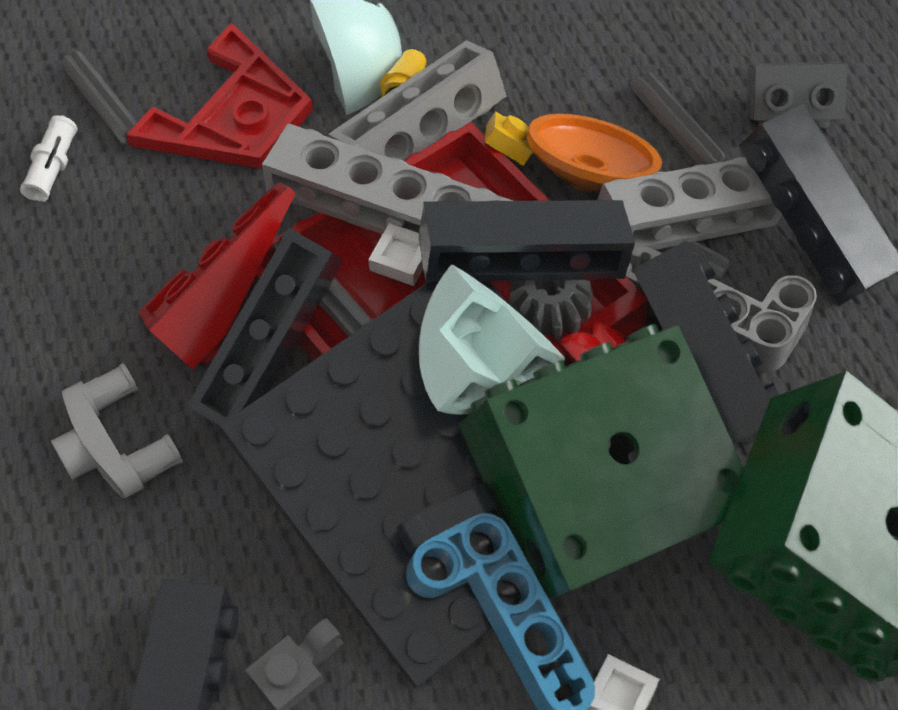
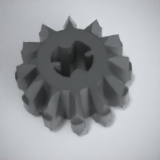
[508,279,593,343]

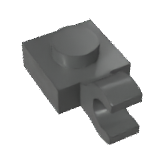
[245,618,345,710]

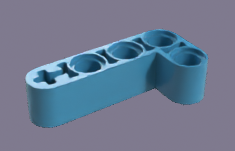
[406,513,595,710]

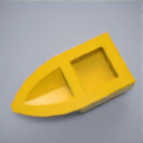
[485,111,533,166]

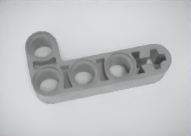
[626,246,817,372]

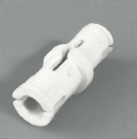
[20,115,78,202]

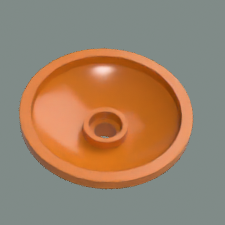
[527,114,662,192]

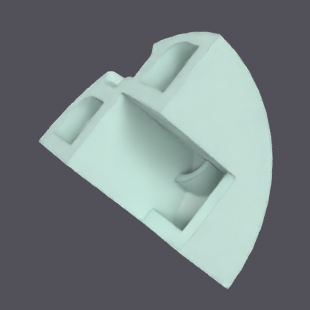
[310,0,402,115]
[419,264,566,414]

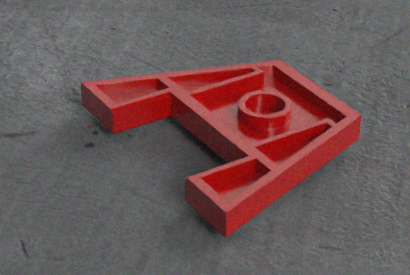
[126,22,313,169]

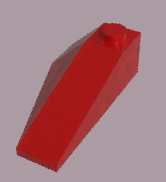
[138,182,296,370]

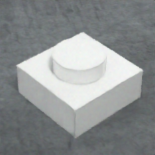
[369,223,423,286]
[587,654,659,710]

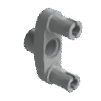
[51,363,183,499]

